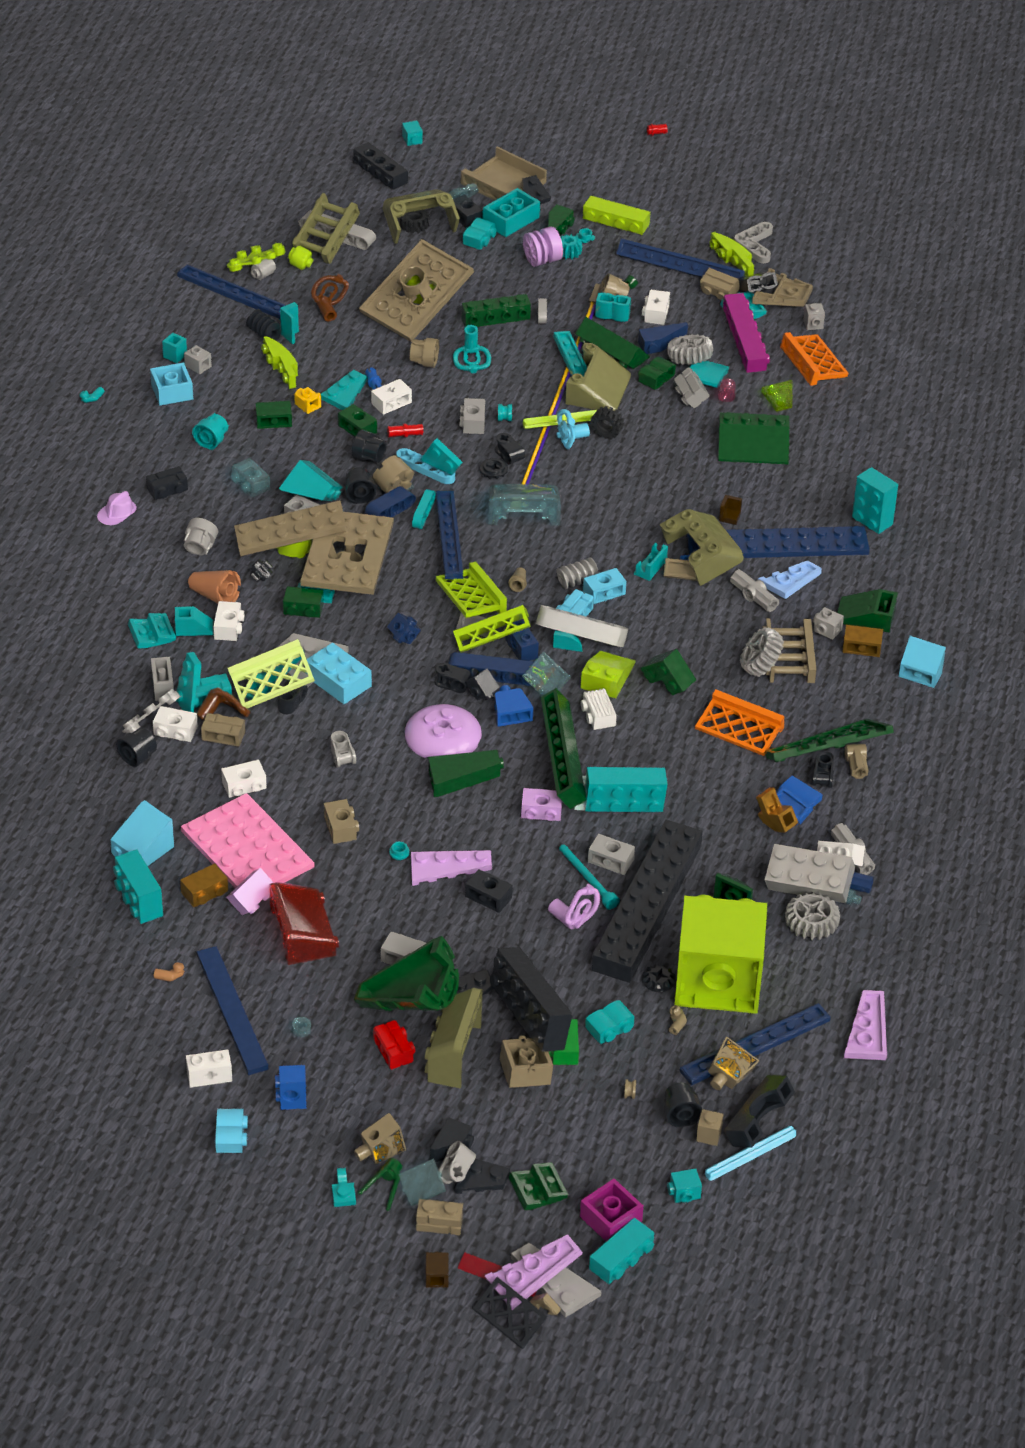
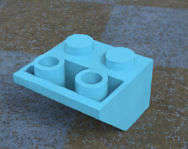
[899,636,946,688]

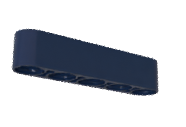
[446,652,540,686]

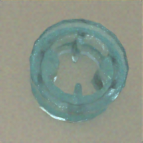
[292,1017,311,1037]

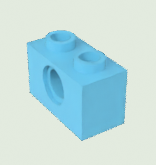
[583,568,626,604]

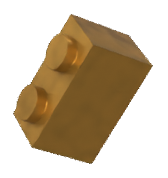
[843,625,883,657]
[180,864,228,908]

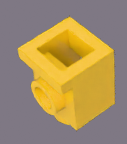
[294,387,321,414]

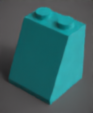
[279,460,343,501]

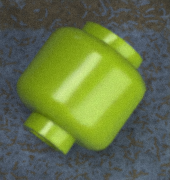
[288,246,313,270]

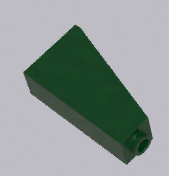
[428,750,504,797]

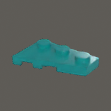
[321,370,367,410]
[176,652,201,713]

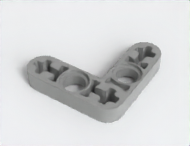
[734,222,773,263]

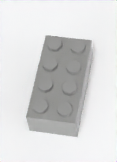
[765,844,855,903]

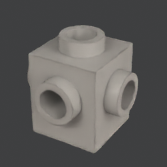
[813,607,844,640]

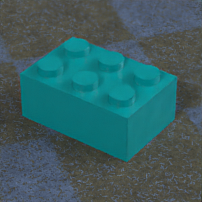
[483,188,540,237]
[852,467,898,534]
[113,849,163,924]

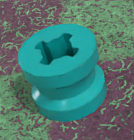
[498,404,512,421]

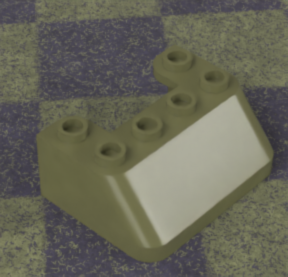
[660,509,744,586]
[425,988,482,1089]

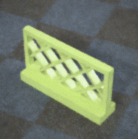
[228,639,315,708]

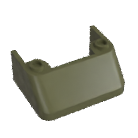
[382,189,460,244]

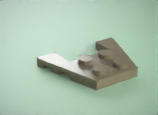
[752,268,813,307]

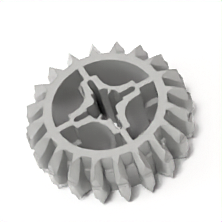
[667,334,713,365]
[740,627,784,677]
[785,892,840,940]

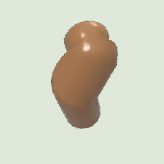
[154,962,185,981]

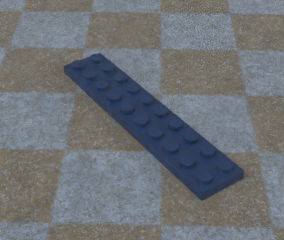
[686,526,870,558]

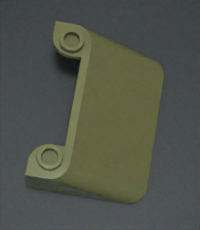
[566,342,631,411]

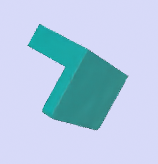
[280,302,299,344]

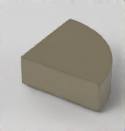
[530,1293,561,1315]

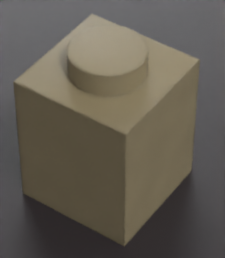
[696,1109,724,1146]

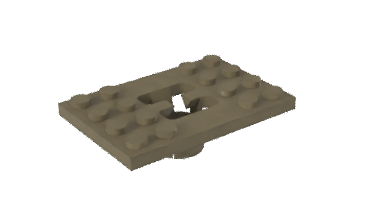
[359,239,474,342]
[301,512,394,595]

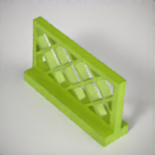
[436,562,507,618]

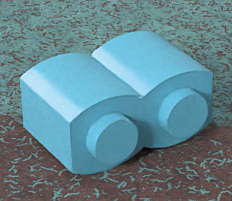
[216,1109,248,1153]

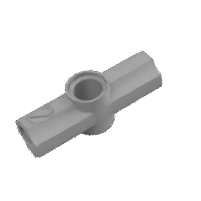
[730,569,779,612]
[831,823,875,875]

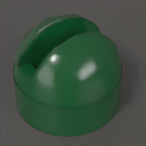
[624,275,639,289]

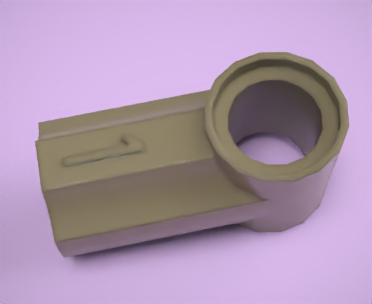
[845,744,868,779]

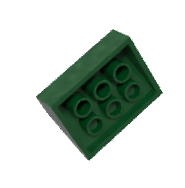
[718,412,790,465]

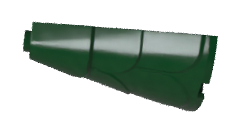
[354,936,459,1011]

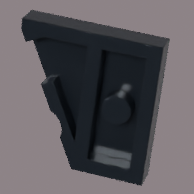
[521,175,551,204]

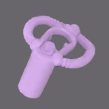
[548,884,600,929]

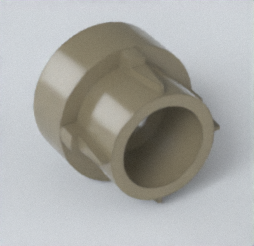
[596,273,629,298]
[410,338,439,368]

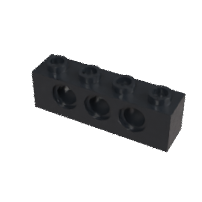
[353,142,408,190]

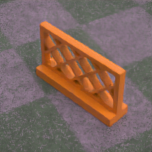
[780,332,848,386]
[695,689,784,756]

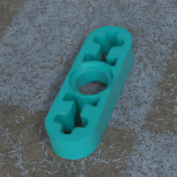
[412,489,436,529]

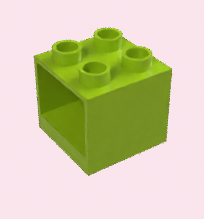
[675,895,767,1014]

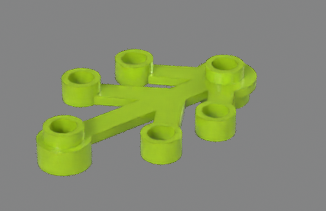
[227,243,286,271]

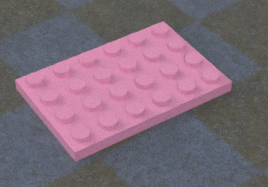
[181,793,314,888]

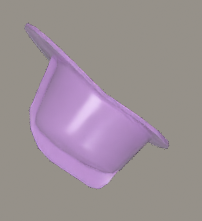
[97,491,137,525]

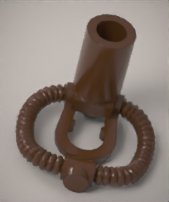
[311,274,349,322]
[196,687,250,721]

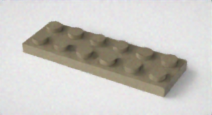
[234,500,348,556]

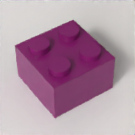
[580,1179,643,1242]

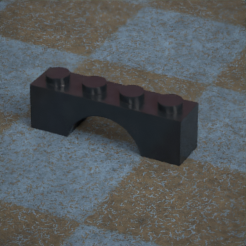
[724,1075,795,1148]

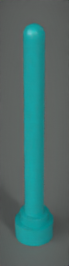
[559,844,620,910]

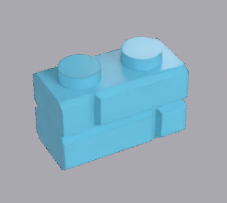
[556,589,594,617]

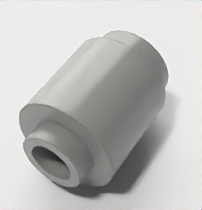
[251,258,276,280]

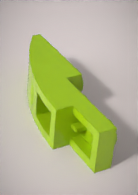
[709,232,754,276]
[261,336,298,389]

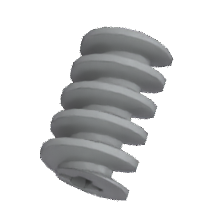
[557,557,598,589]

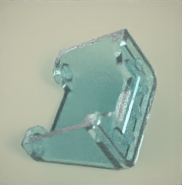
[488,484,561,525]

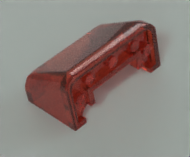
[269,882,339,965]

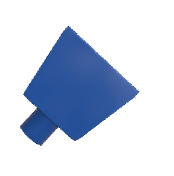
[495,685,533,727]

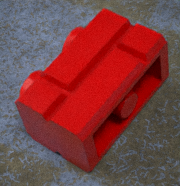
[373,1020,416,1070]

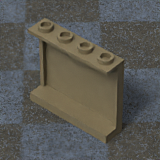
[461,146,547,200]

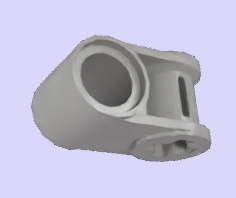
[331,731,356,768]
[438,1141,476,1184]

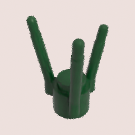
[358,1158,403,1211]

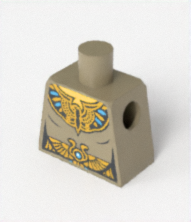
[708,1037,759,1090]
[354,1113,406,1164]

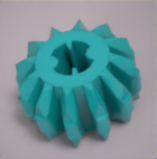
[560,234,582,260]

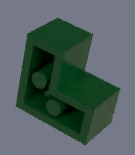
[641,649,697,695]

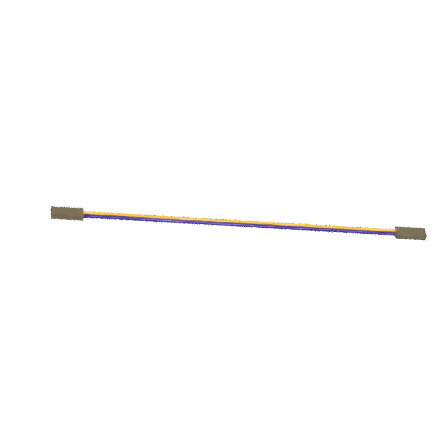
[510,284,600,511]

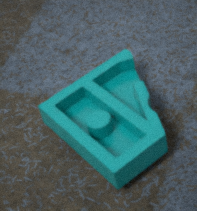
[421,438,463,475]

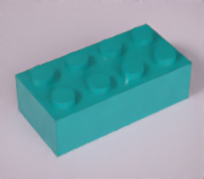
[584,767,668,812]

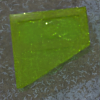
[761,380,793,412]

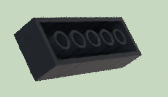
[490,947,573,1052]

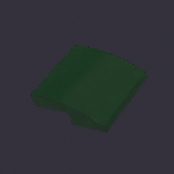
[509,1162,568,1211]

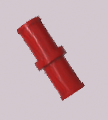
[387,423,423,438]

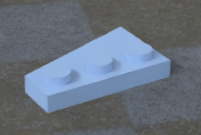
[758,561,821,599]

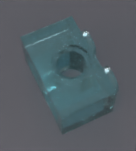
[231,458,270,497]

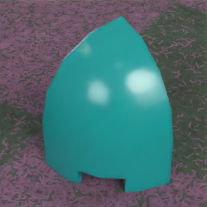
[553,630,582,652]

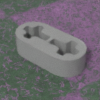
[538,298,547,324]

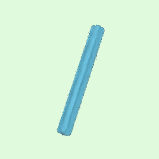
[705,1126,796,1181]

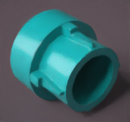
[192,413,229,450]

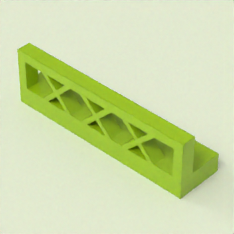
[453,605,531,653]

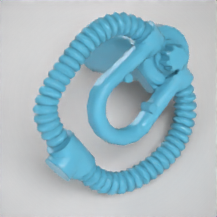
[557,409,590,449]

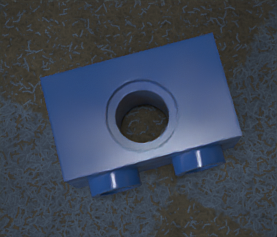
[275,1065,306,1110]

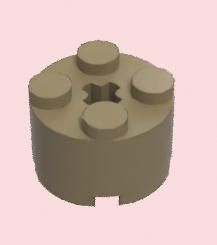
[373,455,415,493]

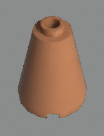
[188,570,241,604]

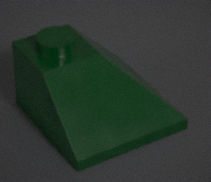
[714,873,753,900]

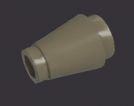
[509,568,527,592]

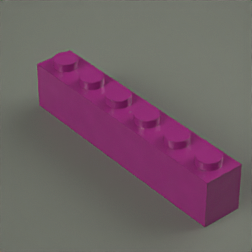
[723,293,770,373]

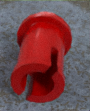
[647,124,667,136]

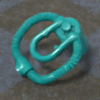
[453,325,491,373]

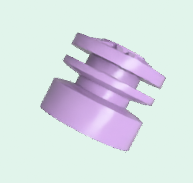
[523,226,563,267]

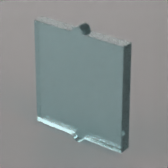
[399,1159,446,1206]

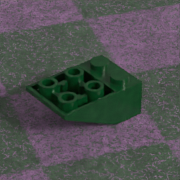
[837,589,898,633]

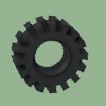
[400,209,429,233]
[590,406,624,440]

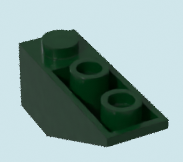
[548,205,575,236]

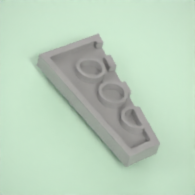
[511,1243,601,1318]

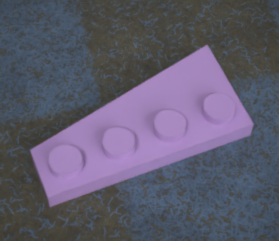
[411,850,492,886]
[844,990,887,1060]
[485,1235,583,1310]

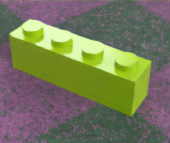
[583,196,650,235]

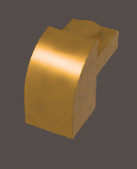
[756,787,798,833]

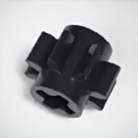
[250,559,272,581]

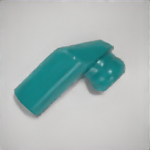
[79,387,105,403]

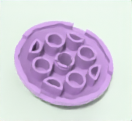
[405,704,481,758]

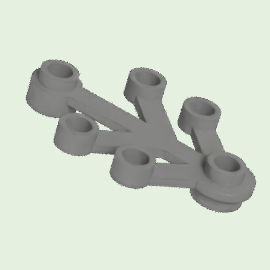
[122,689,181,734]

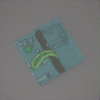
[522,651,571,696]

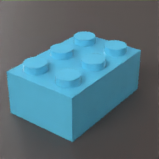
[305,642,372,704]

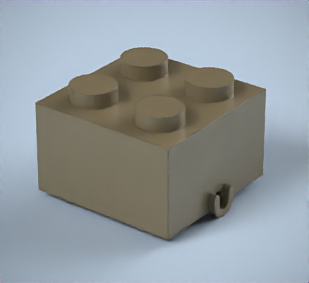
[500,1036,553,1088]

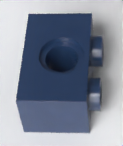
[505,619,539,661]

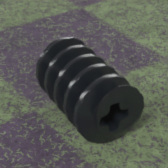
[246,309,281,341]

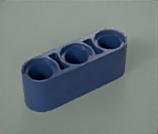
[365,486,416,518]

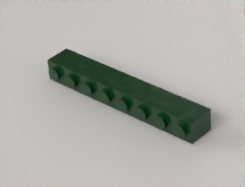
[541,688,587,810]

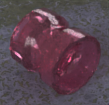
[718,378,736,402]

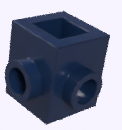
[387,612,421,644]

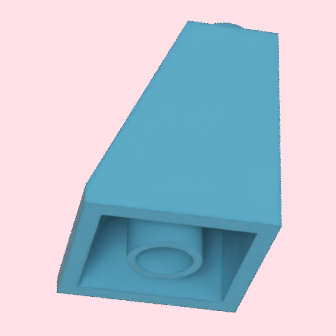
[111,800,174,866]

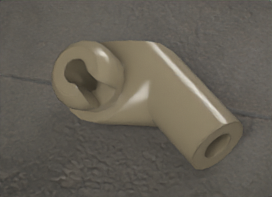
[669,1005,687,1035]

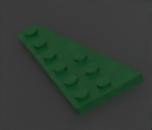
[765,719,894,762]

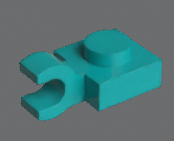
[332,1168,356,1207]

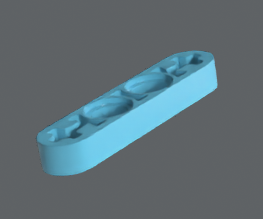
[396,448,455,484]

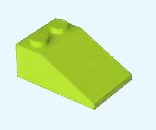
[581,651,635,698]

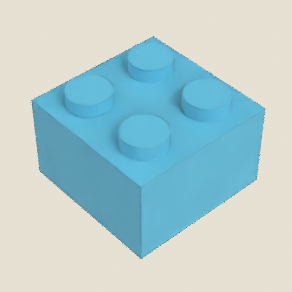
[150,363,193,405]

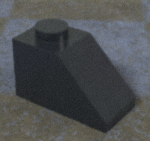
[430,1118,474,1163]

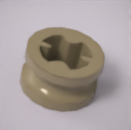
[624,1079,636,1099]

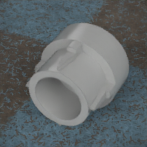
[184,518,218,555]

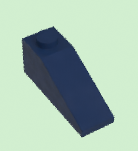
[638,322,688,354]

